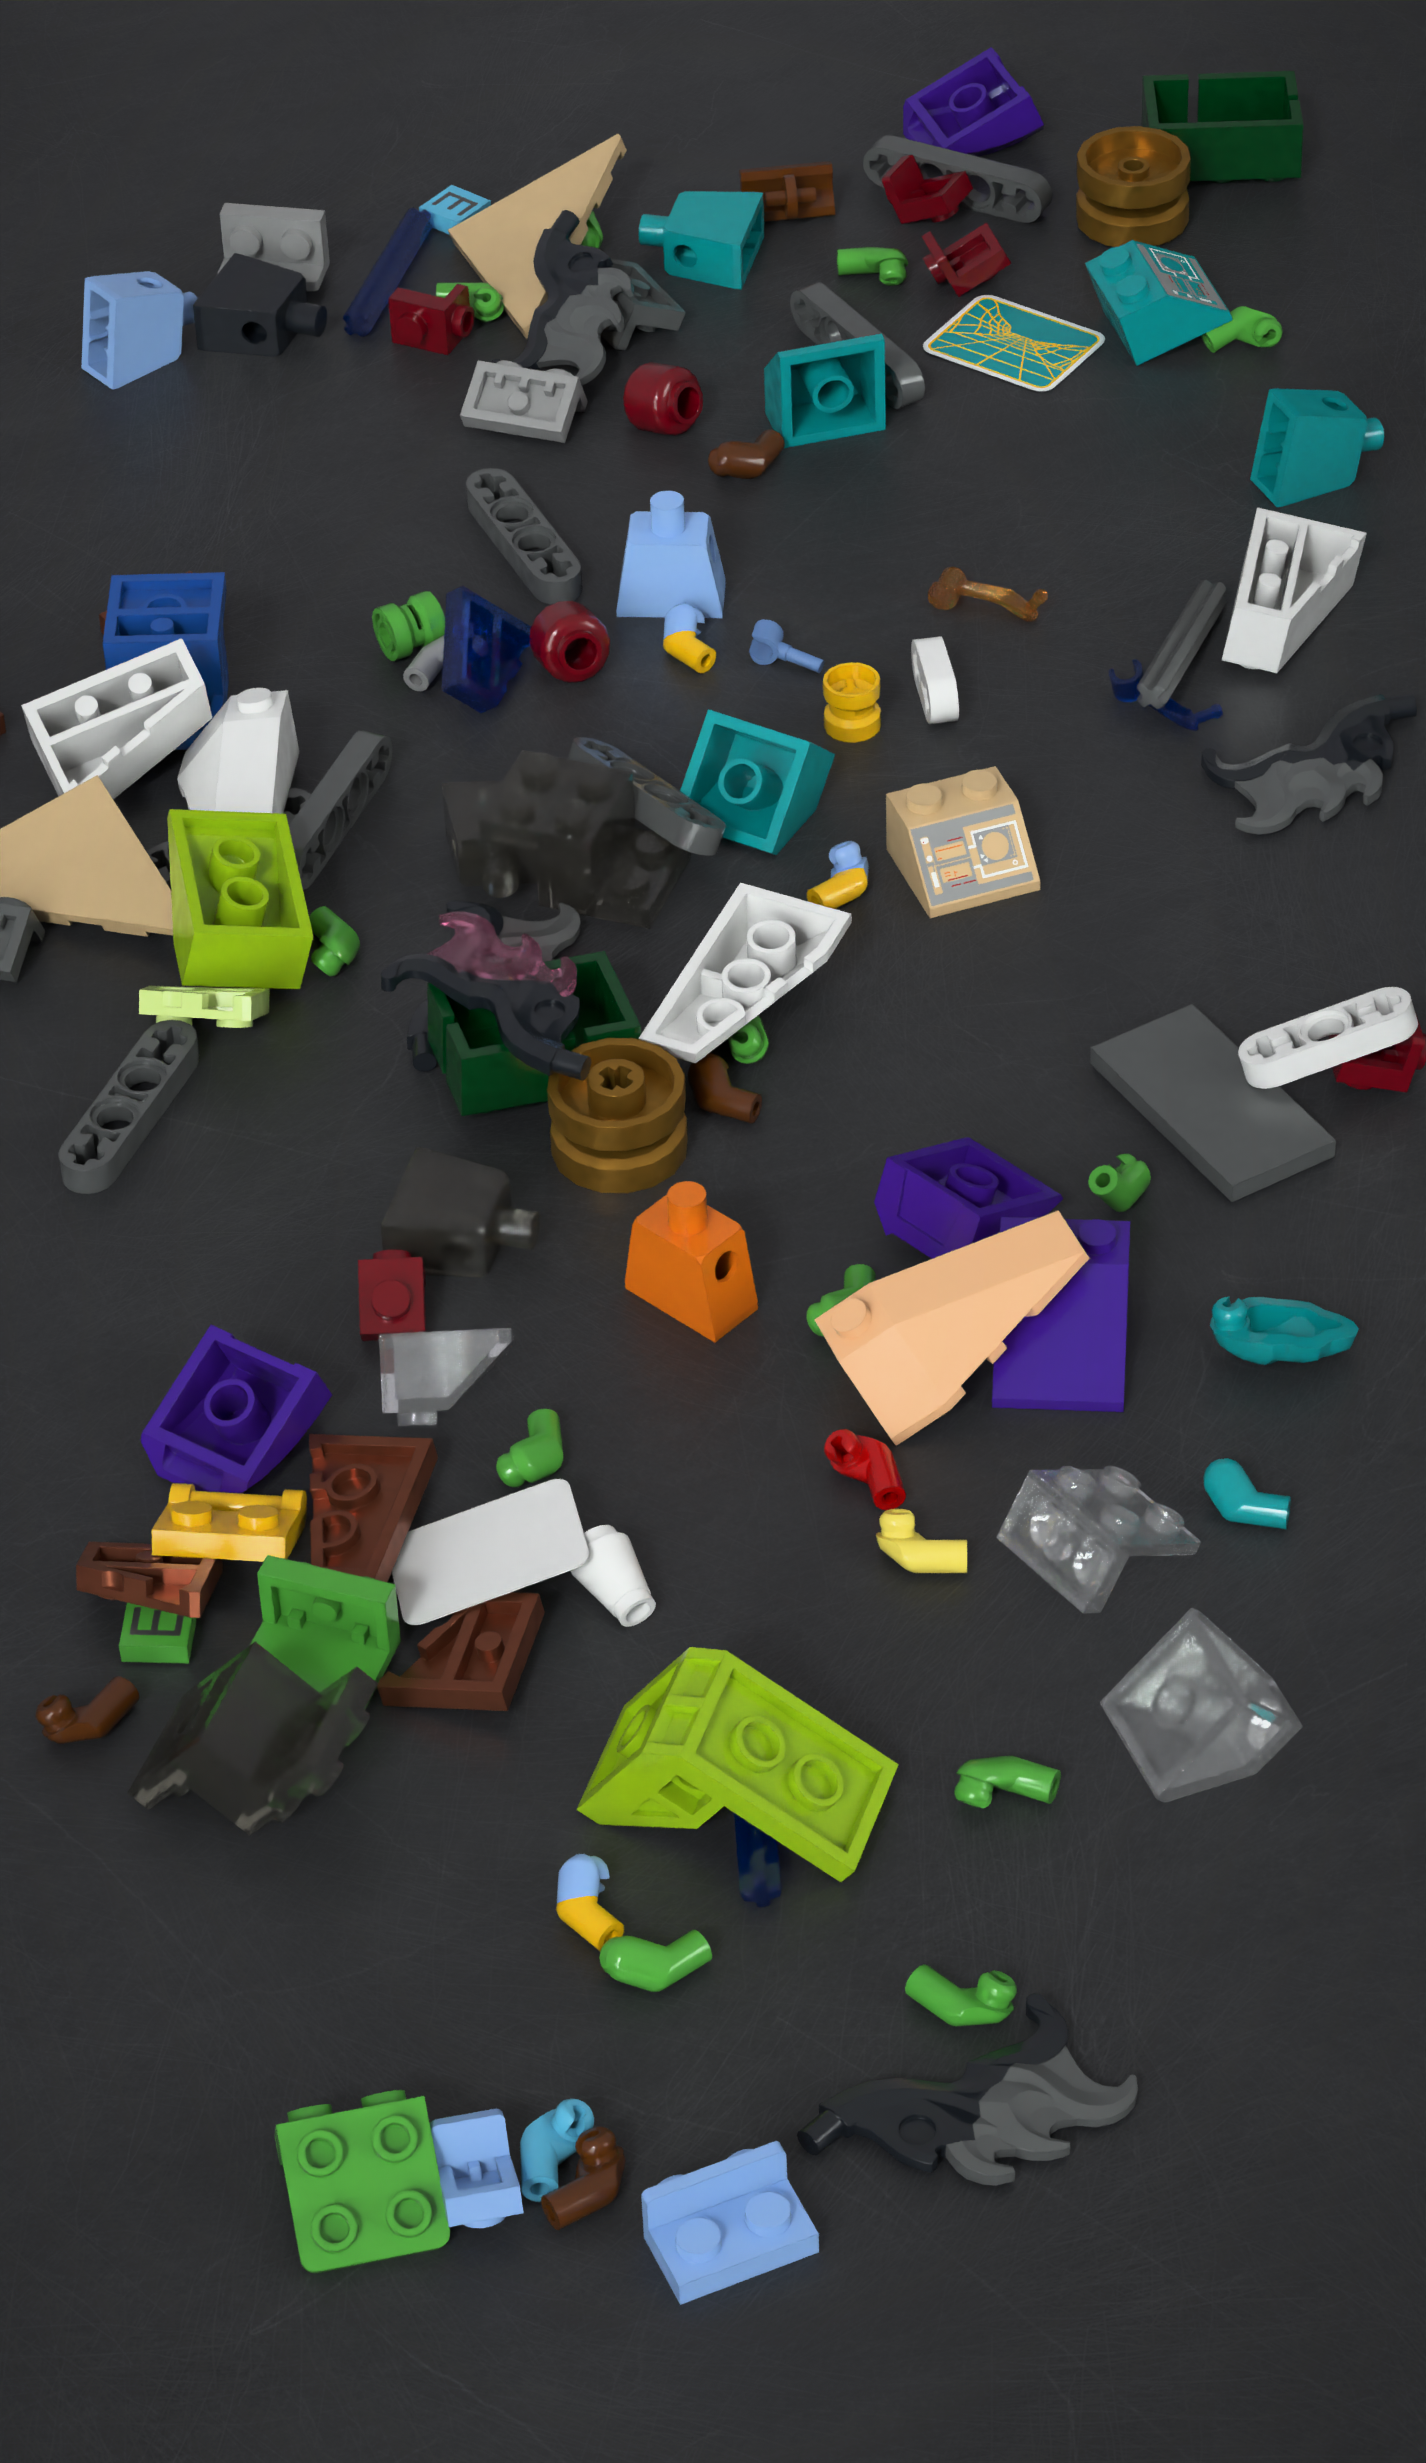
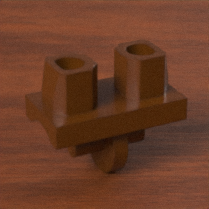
[739,161,835,222]

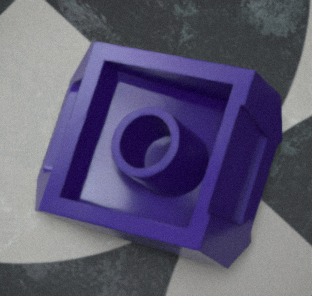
[903,47,1044,164]
[874,1137,1063,1259]
[141,1325,332,1493]

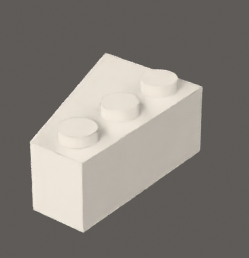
[1222,507,1367,673]

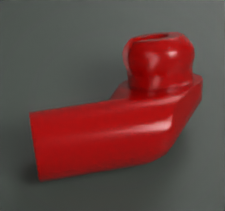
[824,1429,906,1510]

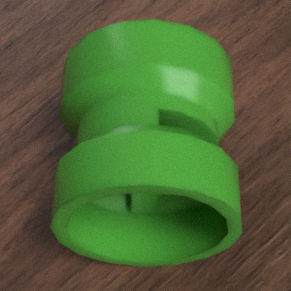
[372,591,448,662]

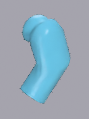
[520,2098,594,2202]

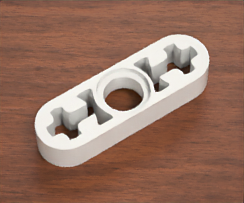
[1238,987,1418,1089]

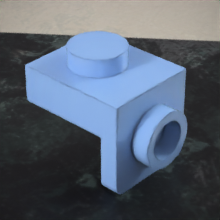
[430,2108,524,2228]

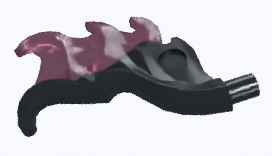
[381,912,591,1081]

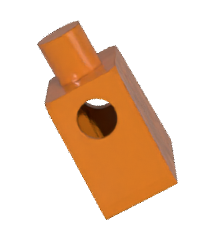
[625,1181,758,1343]

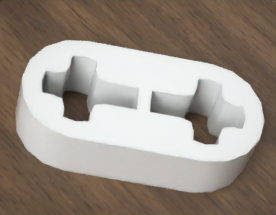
[911,636,959,724]

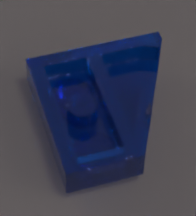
[442,586,531,713]

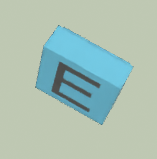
[419,185,491,235]

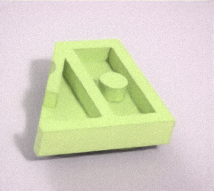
[139,986,270,1028]

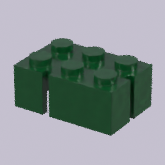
[1141,71,1303,183]
[427,951,641,1116]

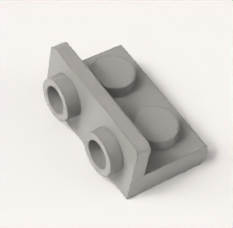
[218,203,330,291]
[460,360,588,443]

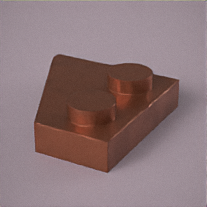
[76,1542,223,1618]
[377,1592,545,1711]

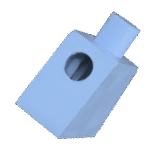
[81,271,198,390]
[616,491,726,618]

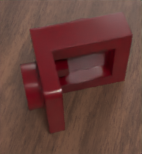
[882,155,973,224]
[921,222,1012,297]
[388,284,475,355]
[1329,1011,1426,1093]
[358,1249,426,1341]

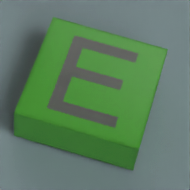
[119,1603,197,1664]

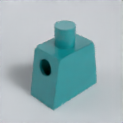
[638,191,764,290]
[1250,388,1384,507]

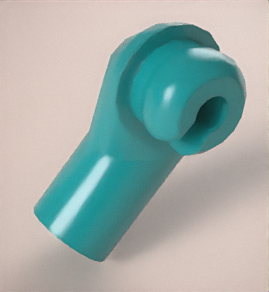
[1203,1458,1291,1529]

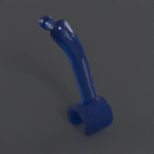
[1108,659,1223,731]

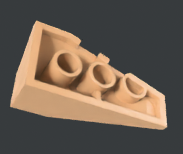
[814,1210,1090,1446]

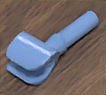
[749,619,825,673]

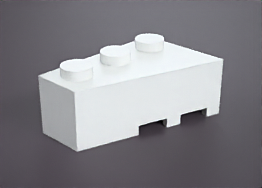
[21,638,212,800]

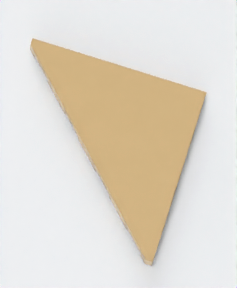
[448,134,627,339]
[0,775,173,937]

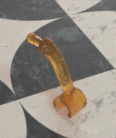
[928,567,1048,621]

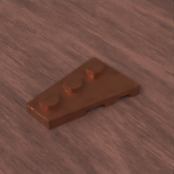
[309,1434,438,1582]

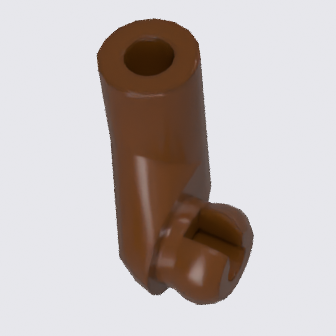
[36,1676,140,1744]

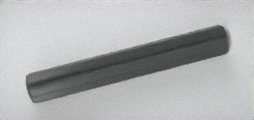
[1137,580,1227,709]

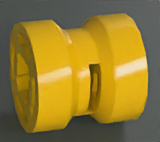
[823,662,881,743]

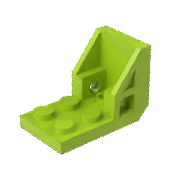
[576,1647,899,1882]

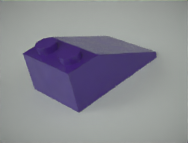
[992,1217,1130,1412]

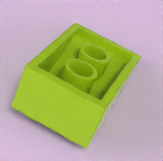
[167,809,313,989]

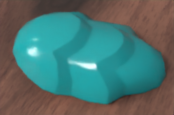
[1210,1297,1359,1365]

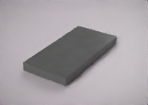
[1090,1004,1336,1202]

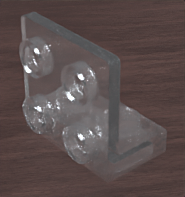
[996,1466,1201,1614]

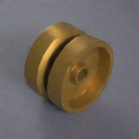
[1076,126,1191,247]
[547,1038,688,1193]

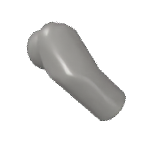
[403,629,482,691]

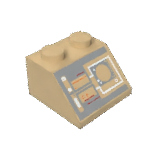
[886,766,1040,918]

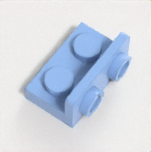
[641,2141,819,2305]

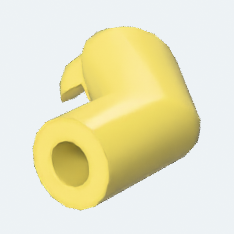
[876,1509,967,1573]

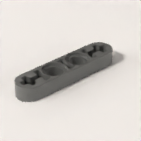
[863,135,1053,223]
[790,282,925,409]
[465,468,583,605]
[289,730,393,890]
[565,737,726,856]
[58,1020,200,1194]

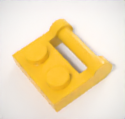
[151,1483,307,1562]

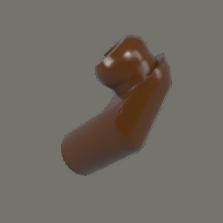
[708,429,785,479]
[688,1053,762,1124]
[541,2127,626,2230]

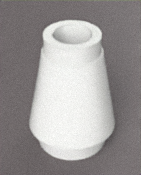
[571,1525,656,1627]

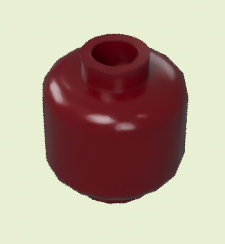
[623,362,703,436]
[529,601,610,683]

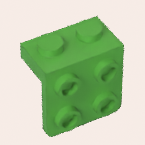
[225,1555,401,1736]
[275,2090,450,2273]

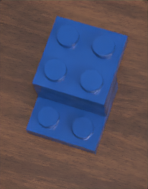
[103,572,229,750]

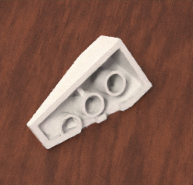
[177,688,300,814]
[639,883,852,1063]

